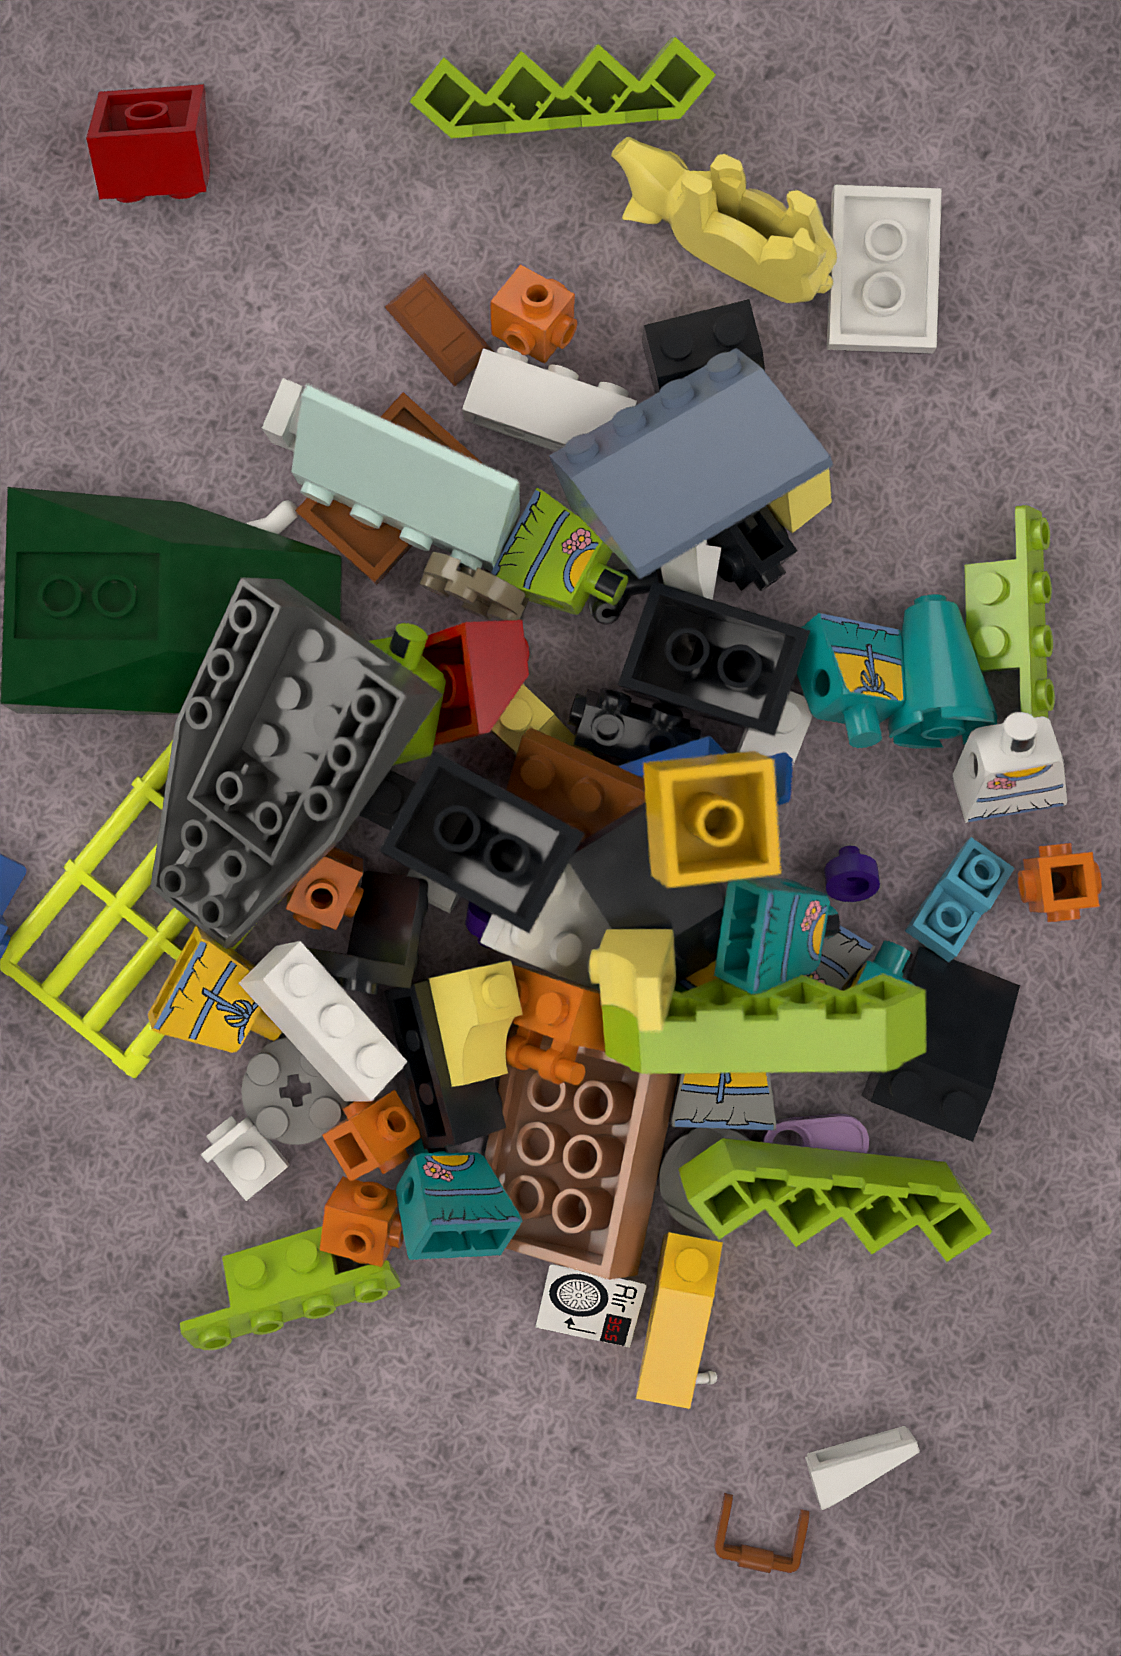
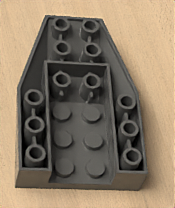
[150,578,442,949]

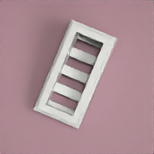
[805,1426,920,1510]

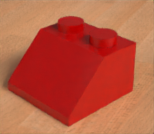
[86,84,210,203]
[422,620,529,747]

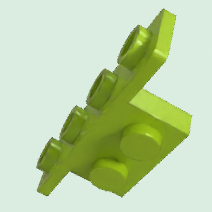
[964,505,1055,718]
[180,1226,401,1350]

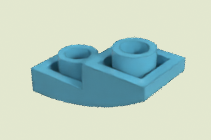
[905,837,1015,962]

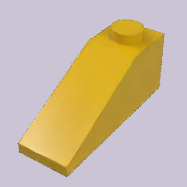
[636,1232,723,1409]

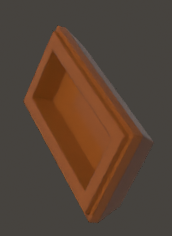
[385,272,494,387]

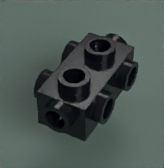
[707,505,798,591]
[567,688,701,764]

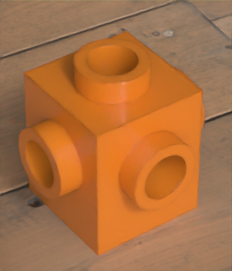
[490,264,577,364]
[1018,843,1102,922]
[286,847,364,930]
[322,1090,421,1182]
[320,1176,404,1267]

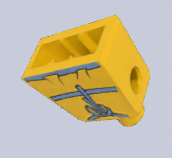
[147,925,282,1053]

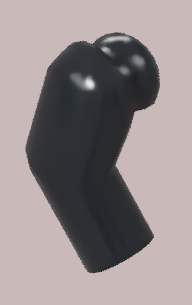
[588,569,658,625]

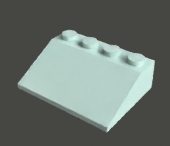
[291,385,520,572]

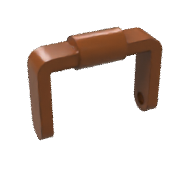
[714,1493,809,1573]

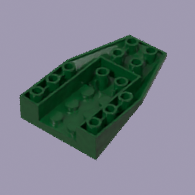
[0,487,342,715]

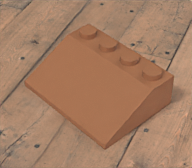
[484,1026,678,1280]

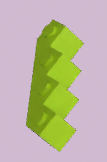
[409,37,716,139]
[602,974,926,1074]
[678,1138,992,1262]

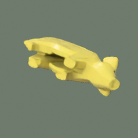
[611,137,837,303]

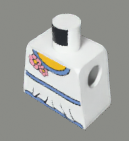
[953,712,1067,823]

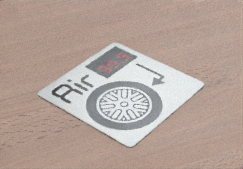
[536,1264,646,1348]

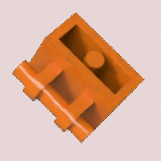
[506,964,605,1085]

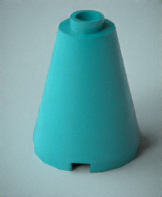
[887,594,998,749]

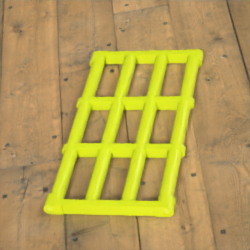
[0,740,284,1079]

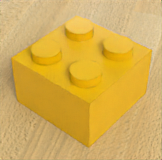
[643,751,781,887]

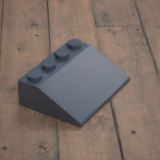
[549,348,834,579]

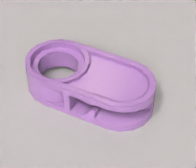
[761,1113,869,1153]

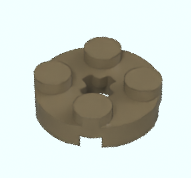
[419,552,529,621]

